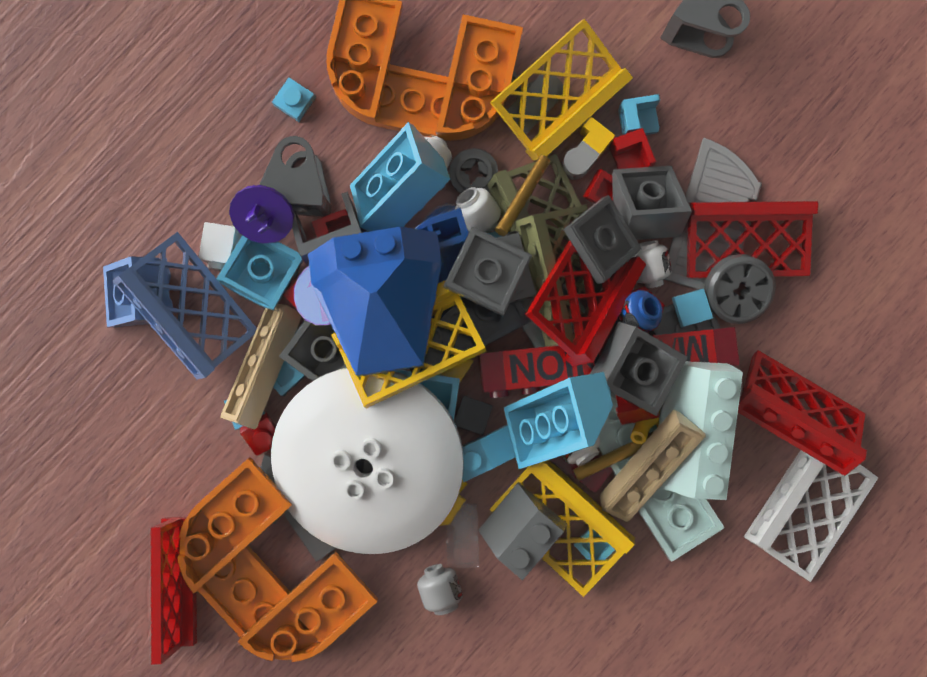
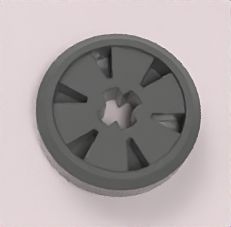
[704,254,776,324]

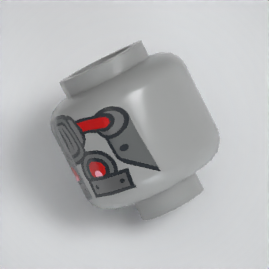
[417,564,463,615]

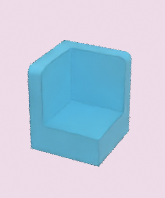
[618,94,660,135]

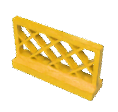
[490,19,633,161]
[331,280,486,409]
[489,460,635,597]

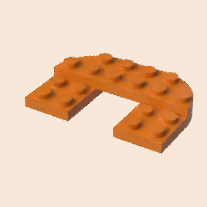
[326,0,523,141]
[178,457,378,662]

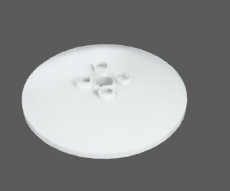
[271,368,464,554]

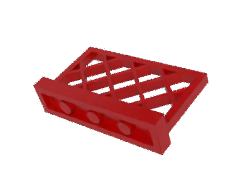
[686,201,818,278]
[525,240,646,367]
[738,350,867,476]
[151,517,197,665]

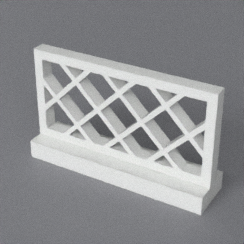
[744,450,878,582]

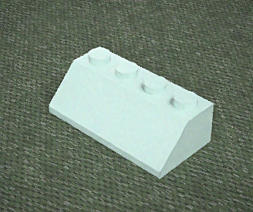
[658,361,743,500]

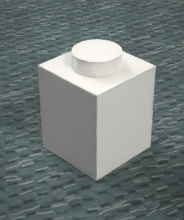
[199,222,242,271]

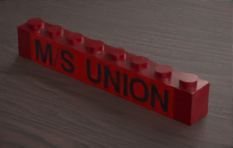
[478,327,740,398]

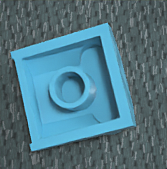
[216,235,303,311]

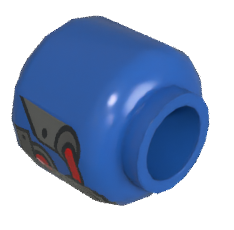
[615,290,662,332]

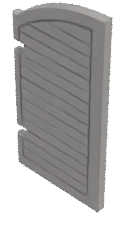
[663,138,762,290]

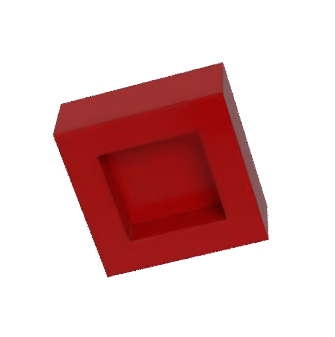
[583,169,613,204]
[240,412,276,457]

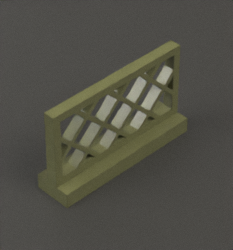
[487,154,582,284]
[515,204,616,347]

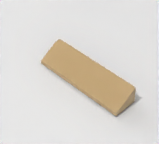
[220,304,302,429]
[600,409,706,522]

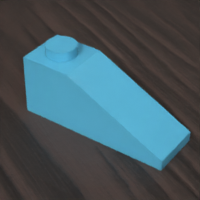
[462,424,516,482]

